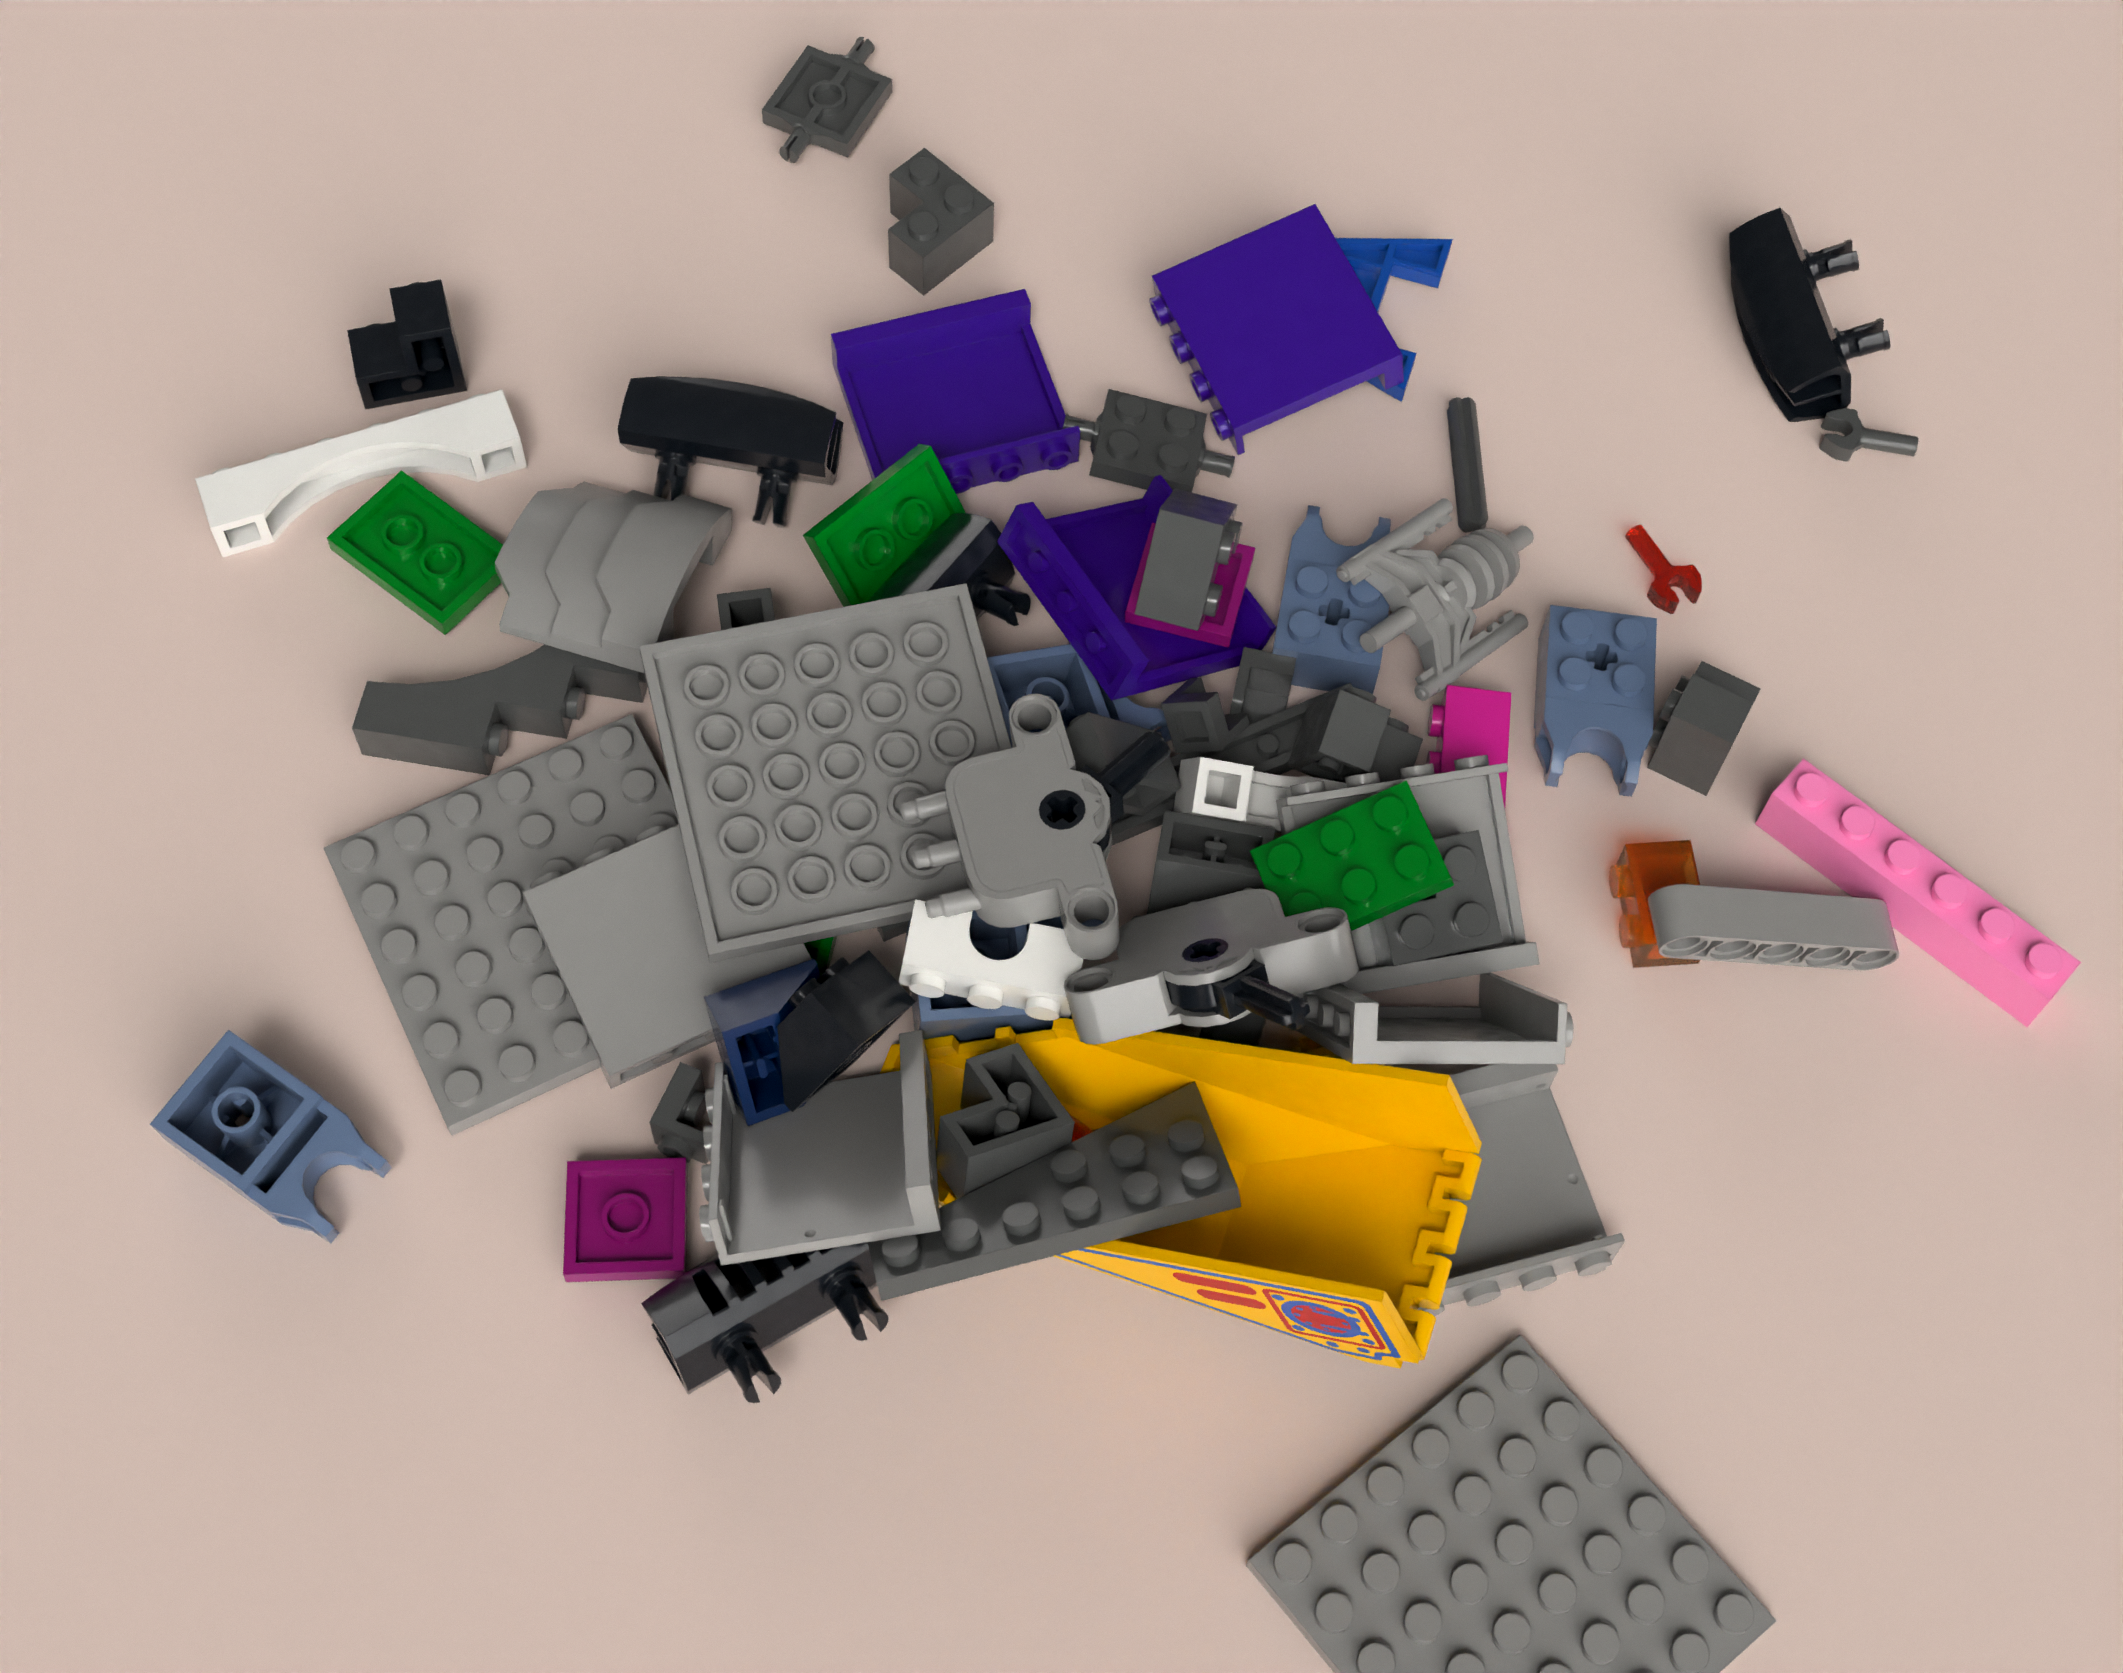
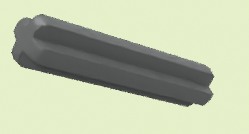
[1447,397,1488,532]

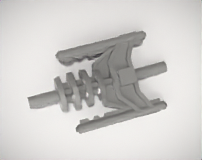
[1336,498,1534,701]

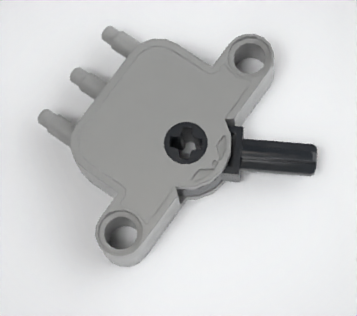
[900,694,1171,960]
[1064,887,1359,1045]

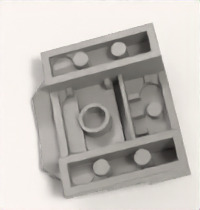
[495,482,732,673]

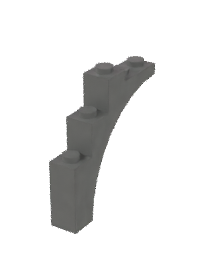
[352,644,647,775]

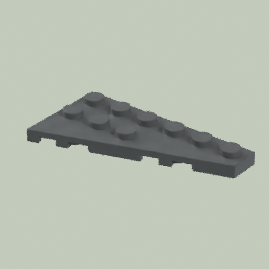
[868,1081,1241,1301]

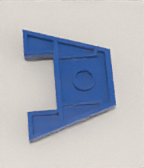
[1335,238,1453,402]

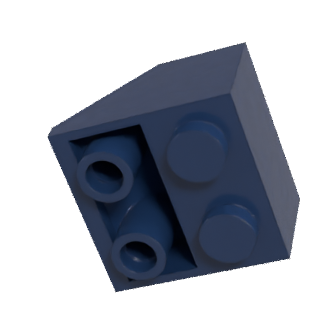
[704,959,821,1126]

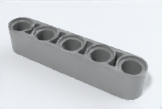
[1647,884,1899,970]

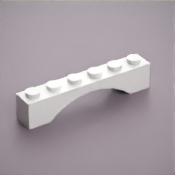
[195,389,527,557]

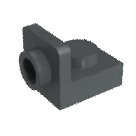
[649,1062,708,1164]

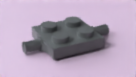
[762,37,892,163]
[1062,389,1235,492]

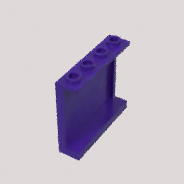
[1149,204,1404,455]
[831,289,1080,494]
[997,475,1277,701]

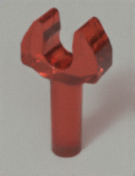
[1625,525,1702,614]

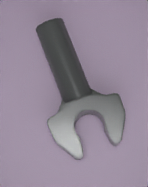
[1819,408,1918,462]

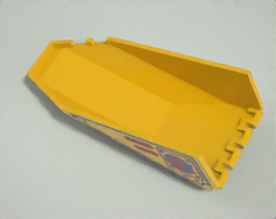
[880,1018,1482,1369]

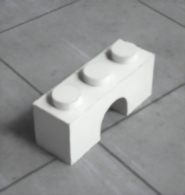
[1173,757,1347,833]
[898,899,1083,1021]

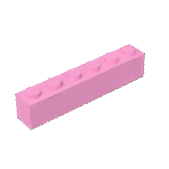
[1755,758,2081,1027]

